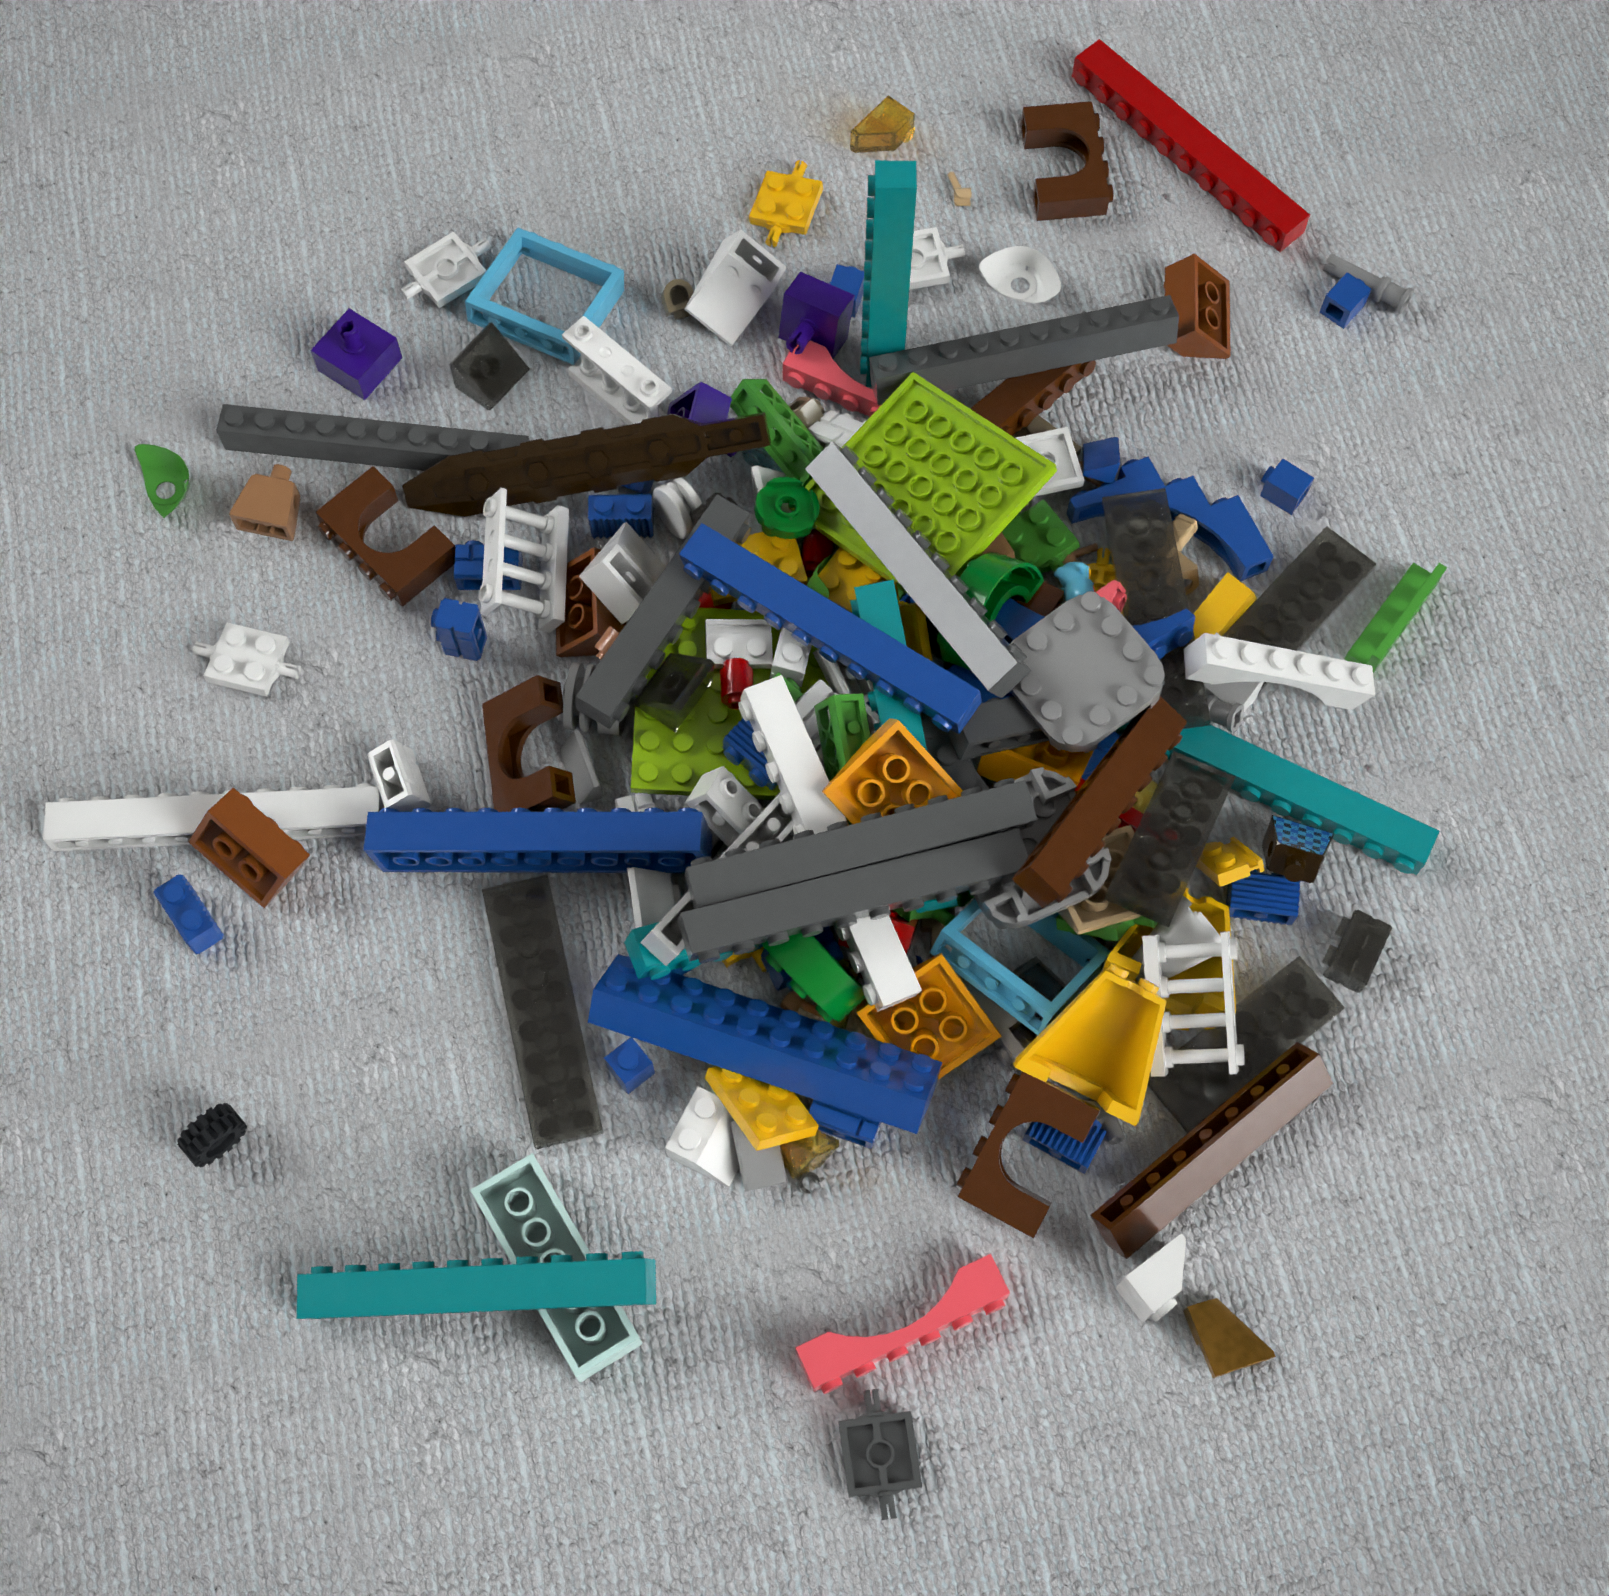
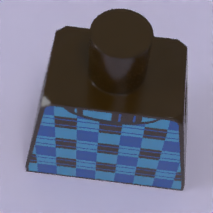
[1262,815,1334,883]

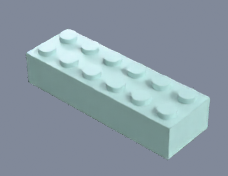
[470,1153,643,1383]

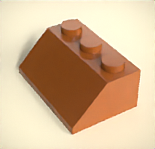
[1164,253,1231,359]
[556,547,626,658]
[188,787,310,908]

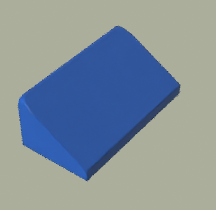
[1082,437,1120,484]

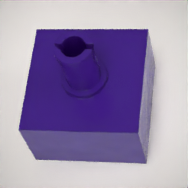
[778,271,855,359]
[310,308,403,400]
[667,381,737,458]

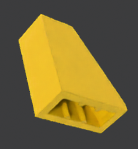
[1184,572,1258,647]

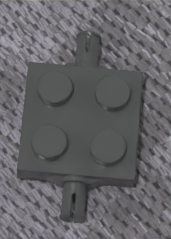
[838,1389,922,1520]

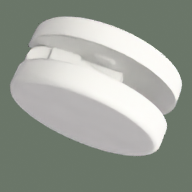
[653,477,705,539]

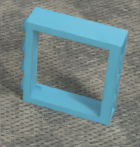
[465,227,624,365]
[930,899,1111,1035]

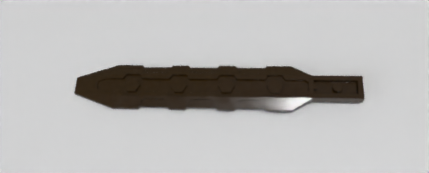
[402,412,771,517]

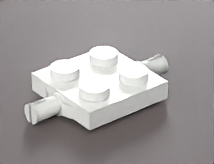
[909,227,965,290]
[400,232,492,308]
[193,623,301,697]

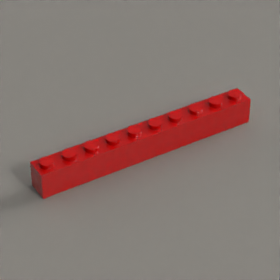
[1072,39,1310,252]

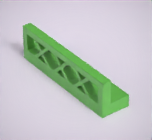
[730,379,824,487]
[1344,562,1447,673]
[814,693,870,825]

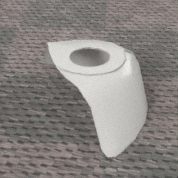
[979,246,1061,303]

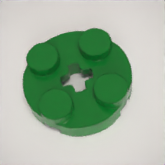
[754,477,820,539]

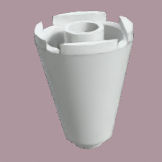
[1131,896,1221,981]

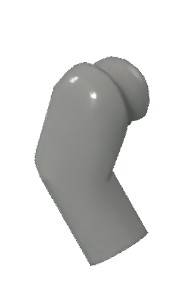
[1086,1099,1125,1145]

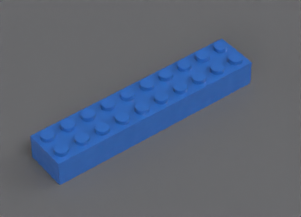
[363,808,712,873]
[588,954,942,1134]

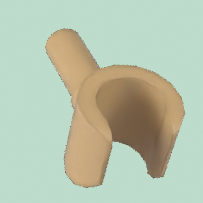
[948,172,971,206]

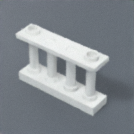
[562,316,672,425]
[479,488,569,633]
[1142,931,1245,1077]

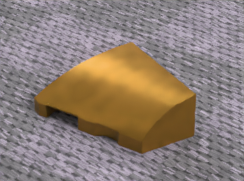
[1183,1298,1276,1378]

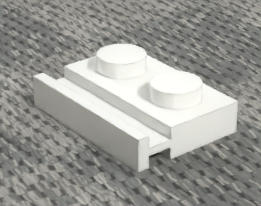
[705,619,773,669]

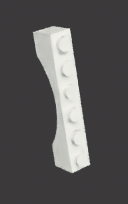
[1184,633,1375,710]

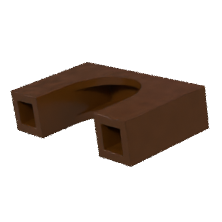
[1020,101,1113,221]
[315,466,456,607]
[482,675,576,812]
[956,1071,1100,1238]

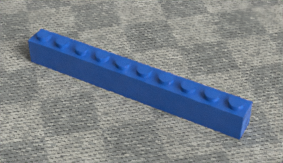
[679,523,982,734]

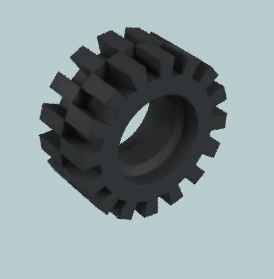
[177,1103,247,1167]

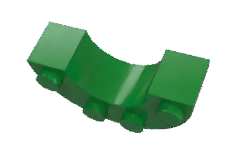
[937,552,1044,670]
[756,933,865,1023]

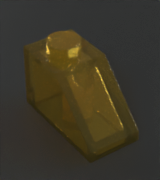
[850,95,915,153]

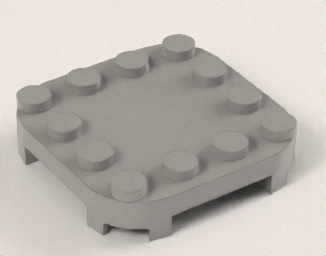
[1008,591,1164,754]
[974,767,1112,929]

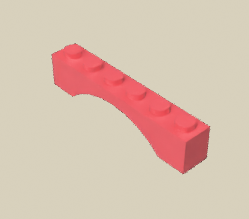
[783,341,965,417]
[795,1253,1010,1394]

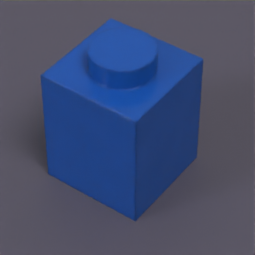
[830,264,864,318]
[1320,272,1371,329]
[1260,458,1314,515]
[604,1037,655,1094]

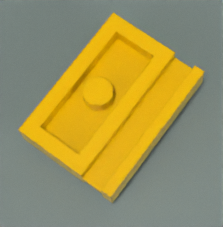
[1190,837,1265,887]

